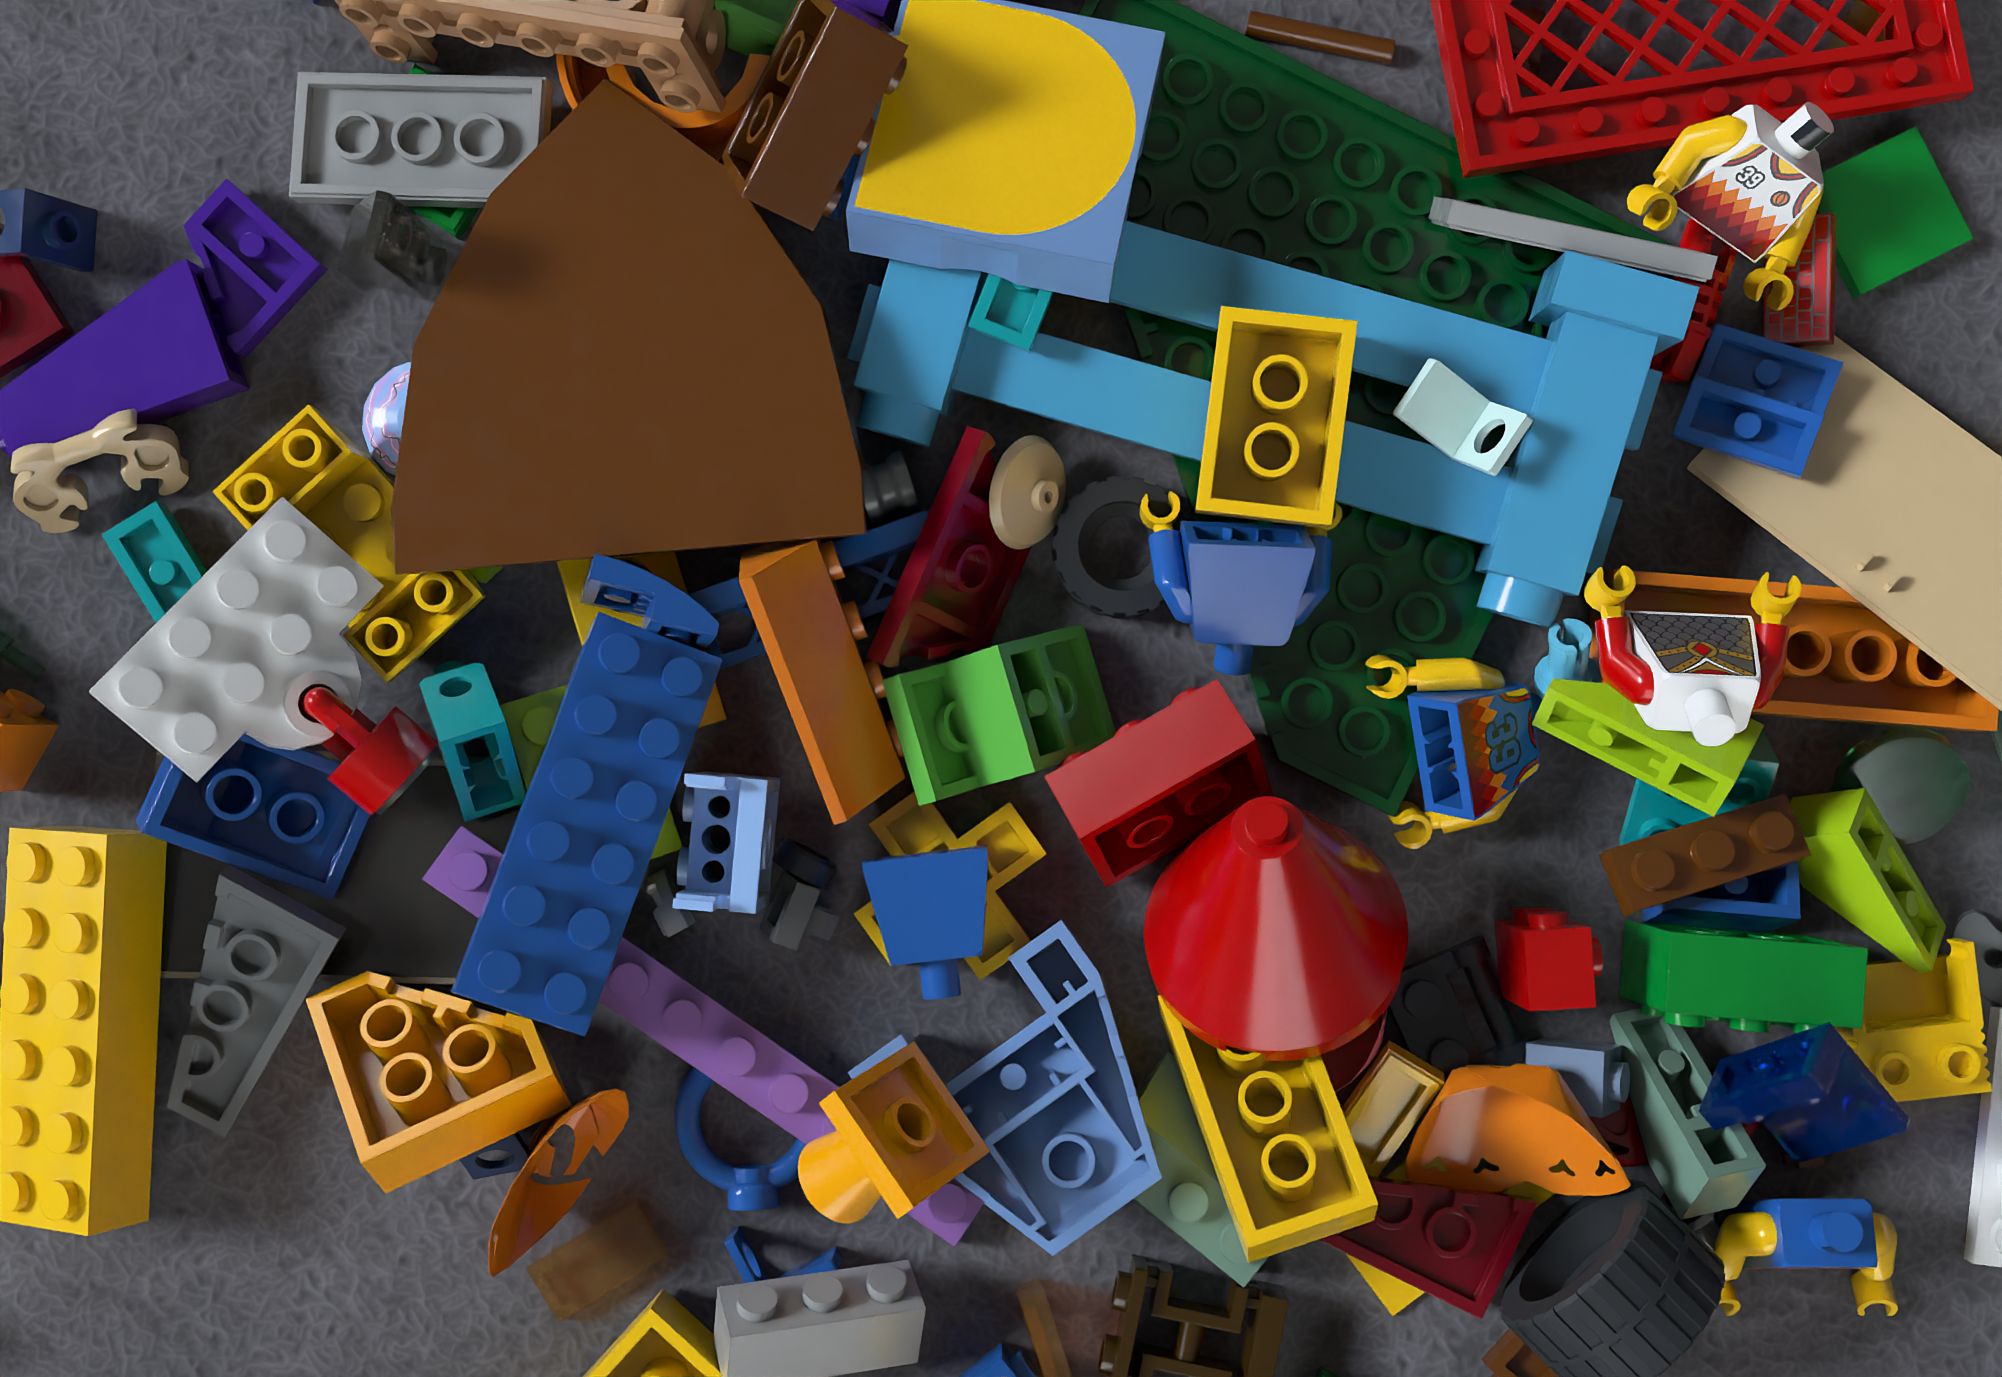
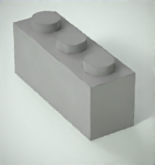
[713,1260,926,1377]

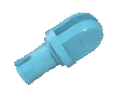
[1534,618,1601,700]

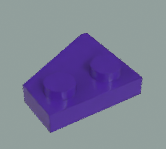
[183,178,328,358]

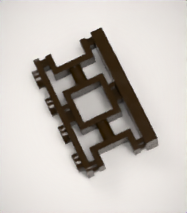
[1098,1254,1289,1377]

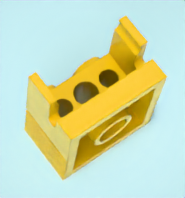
[1827,938,1992,1106]

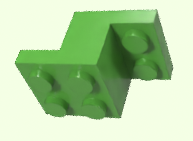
[882,623,1116,806]

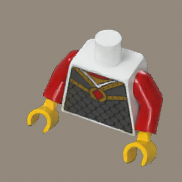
[1584,565,1802,747]

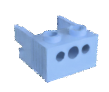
[672,771,781,914]

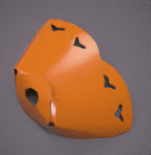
[1406,1063,1631,1196]
[488,1088,629,1277]

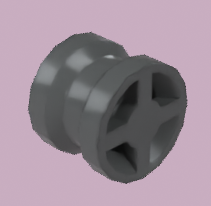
[863,449,921,525]

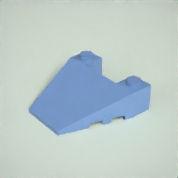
[847,920,1162,1256]

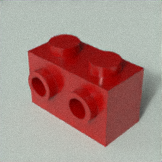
[1494,906,1603,1011]

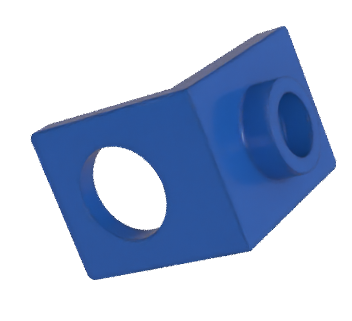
[724,1225,842,1283]

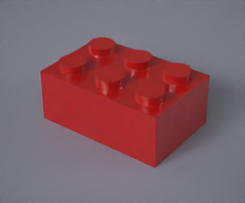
[1044,679,1273,888]

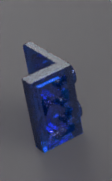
[1698,1022,1910,1162]

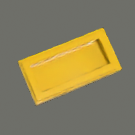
[1341,1040,1445,1177]

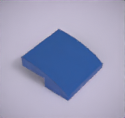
[1671,323,1844,479]
[580,553,719,652]

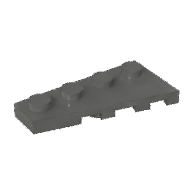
[167,864,347,1137]

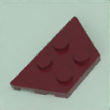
[866,426,1032,668]

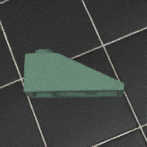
[1609,1008,1766,1220]

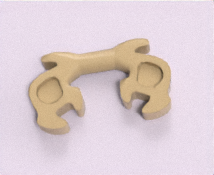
[11,409,189,533]

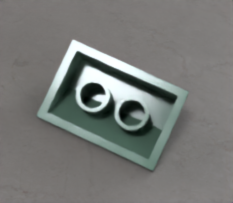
[1134,1051,1269,1288]

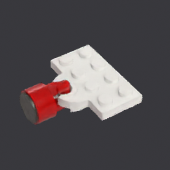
[89,497,439,815]

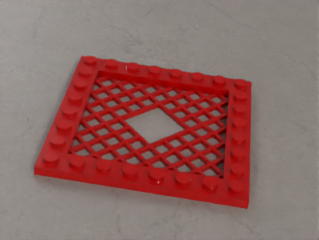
[1430,0,1974,179]

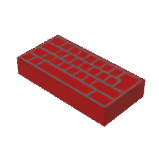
[1763,213,1837,347]

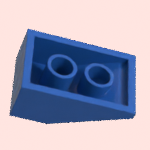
[135,733,370,900]

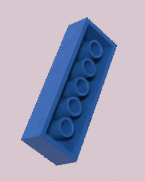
[451,612,723,1037]

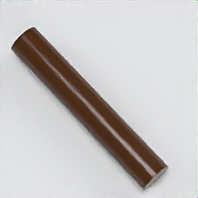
[1245,10,1395,65]

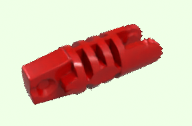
[1649,218,1737,383]

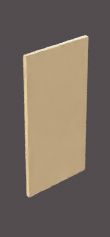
[1687,335,2002,711]

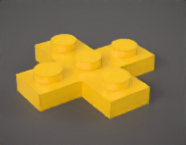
[854,791,1047,981]

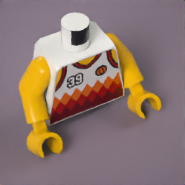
[1627,102,1834,311]

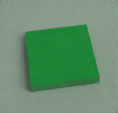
[1816,126,1974,299]

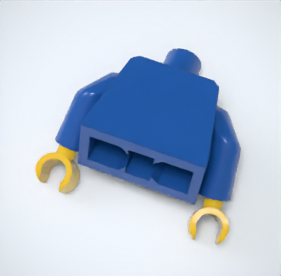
[1140,491,1342,676]

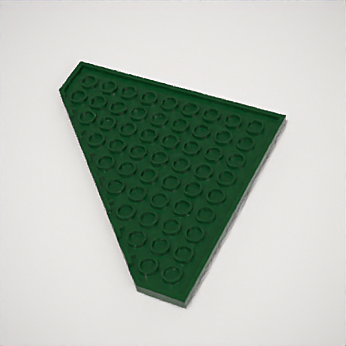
[1078,0,1674,817]

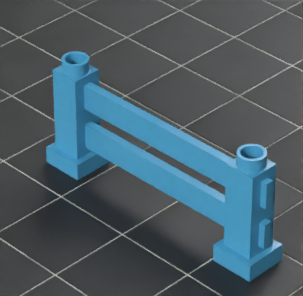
[847,221,1700,628]

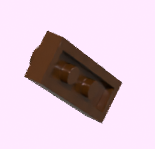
[1599,794,1811,917]

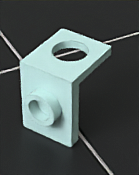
[1393,358,1533,476]

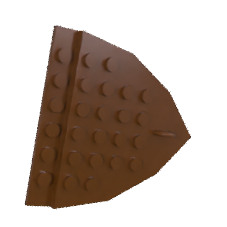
[391,78,867,575]

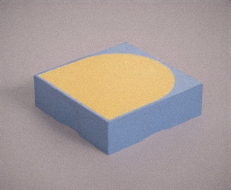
[846,0,1165,303]

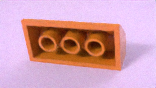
[739,539,905,825]

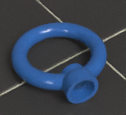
[674,1044,809,1211]

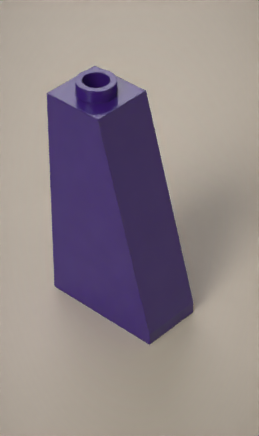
[0,259,250,459]

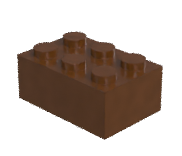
[719,0,909,231]

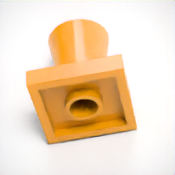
[798,1041,990,1224]

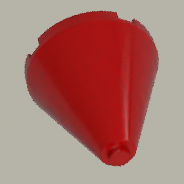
[1144,796,1408,1061]

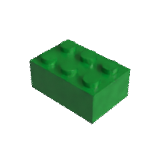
[1619,920,1868,1038]

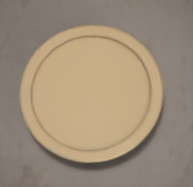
[989,435,1066,550]

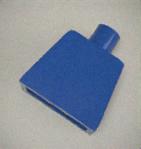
[862,845,988,1000]

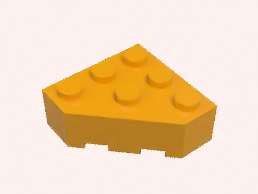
[305,971,572,1194]

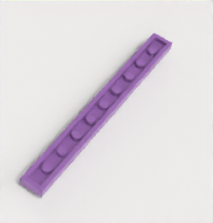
[422,826,984,1247]

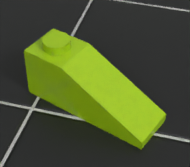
[1532,678,1764,817]
[1790,788,1946,973]

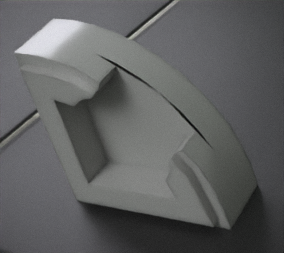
[645,867,696,938]

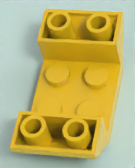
[212,404,486,683]

